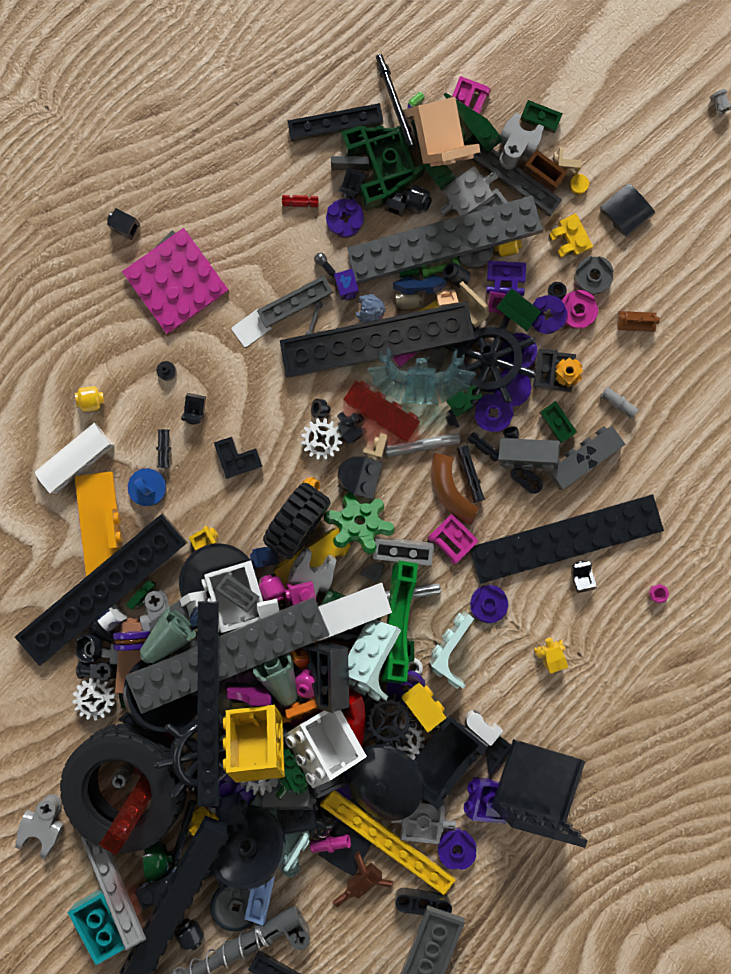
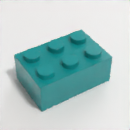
[67,889,125,965]

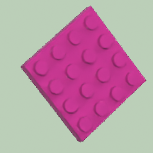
[122,228,229,334]

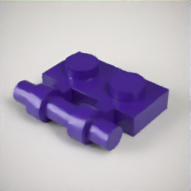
[486,261,526,296]

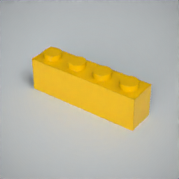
[274,526,351,590]

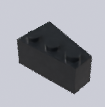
[303,641,349,713]

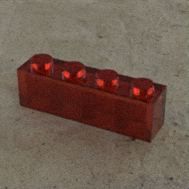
[343,380,420,442]
[99,774,152,855]

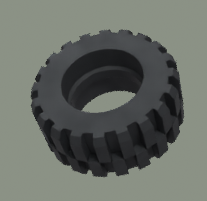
[263,483,331,559]

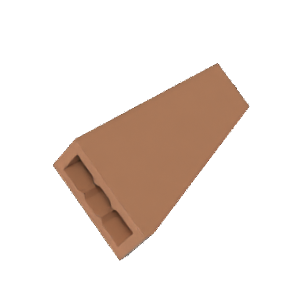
[115,618,143,693]

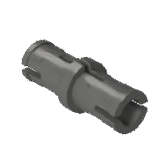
[112,763,134,788]

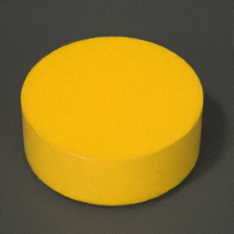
[569,174,589,195]

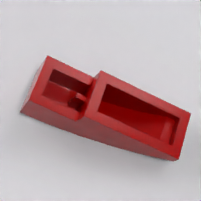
[341,688,365,747]

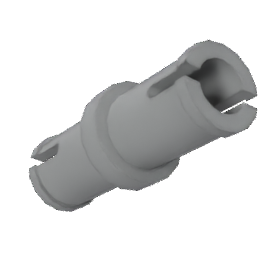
[600,387,639,419]

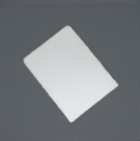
[231,309,272,347]

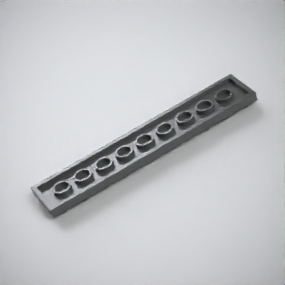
[347,196,543,284]
[125,597,330,714]

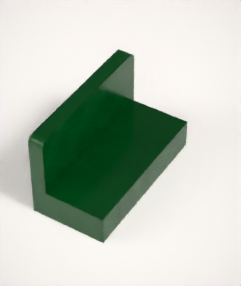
[497,288,541,332]

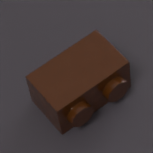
[523,150,567,193]

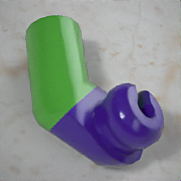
[407,92,425,121]

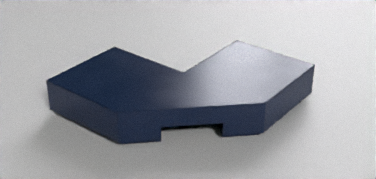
[393,274,447,295]

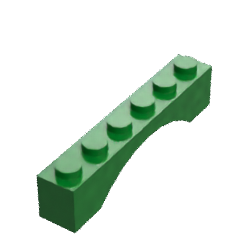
[381,560,418,684]

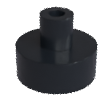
[156,361,177,381]
[311,398,331,418]

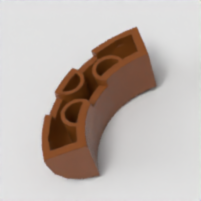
[431,453,479,525]

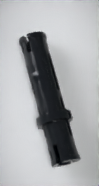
[456,445,485,503]

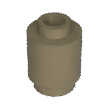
[396,291,423,311]

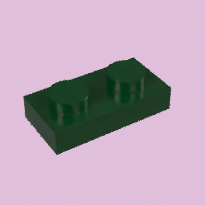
[520,100,563,134]
[539,401,577,444]

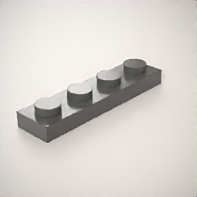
[257,276,333,328]

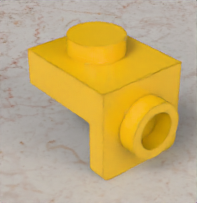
[188,526,219,550]

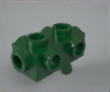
[275,747,308,800]

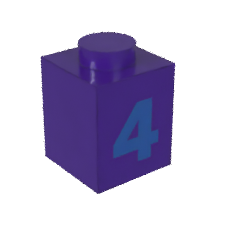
[334,269,359,301]

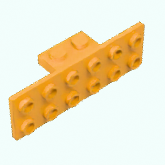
[75,472,123,576]

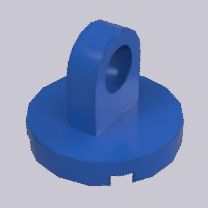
[127,468,166,506]

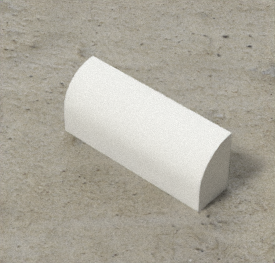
[35,422,114,494]
[317,583,392,641]

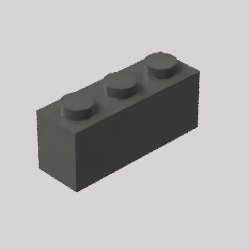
[498,438,560,471]

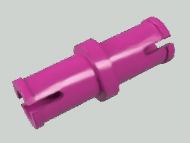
[310,835,351,853]

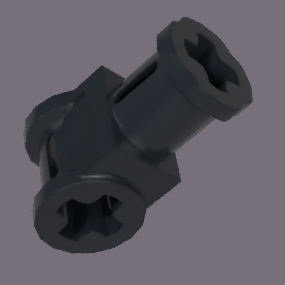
[76,661,117,681]

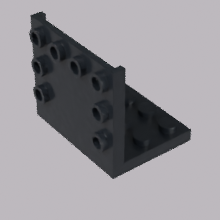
[491,739,588,848]

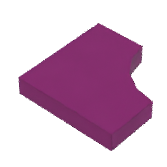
[226,685,271,706]

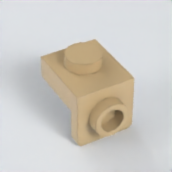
[553,148,582,176]

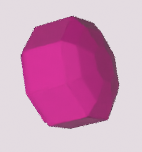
[648,584,669,604]

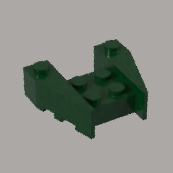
[411,93,502,191]
[341,126,425,211]

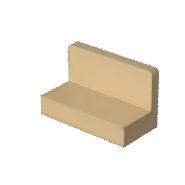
[456,281,490,328]

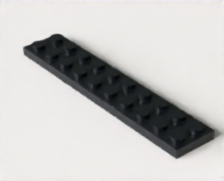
[279,301,475,378]
[470,494,664,584]
[15,513,188,666]

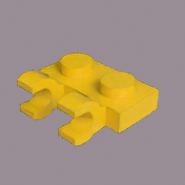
[549,213,593,257]

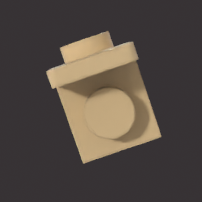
[363,433,388,461]

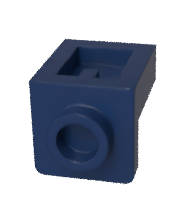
[250,546,280,568]

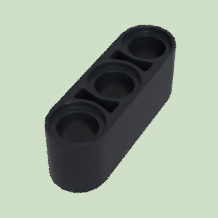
[395,887,452,915]

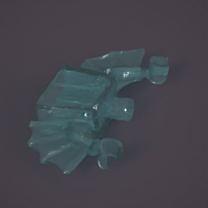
[367,348,476,404]

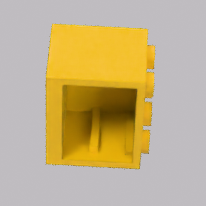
[223,705,285,783]

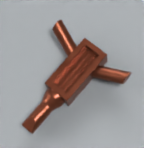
[333,851,393,907]

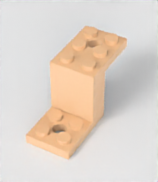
[403,97,480,166]

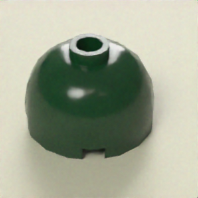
[143,841,173,883]

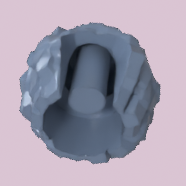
[355,294,386,323]

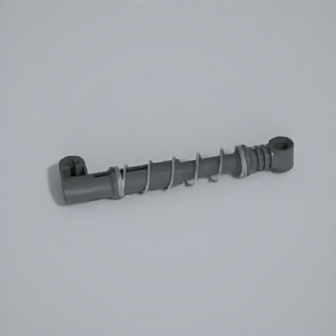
[170,905,310,974]

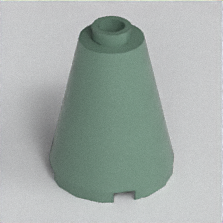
[140,608,196,664]
[253,653,298,706]

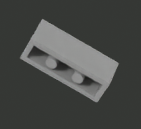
[373,536,434,566]

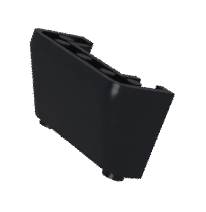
[413,715,488,810]

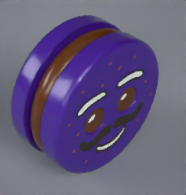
[113,631,151,651]

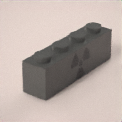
[546,426,626,490]

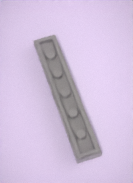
[81,837,146,950]

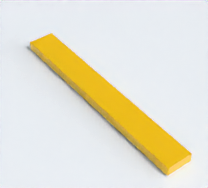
[320,790,456,895]

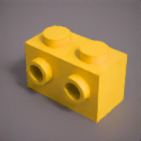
[401,683,446,732]

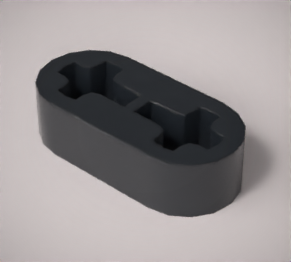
[510,467,543,494]

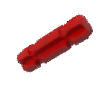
[282,195,319,207]

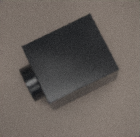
[107,208,140,240]

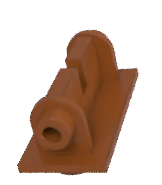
[618,311,660,332]

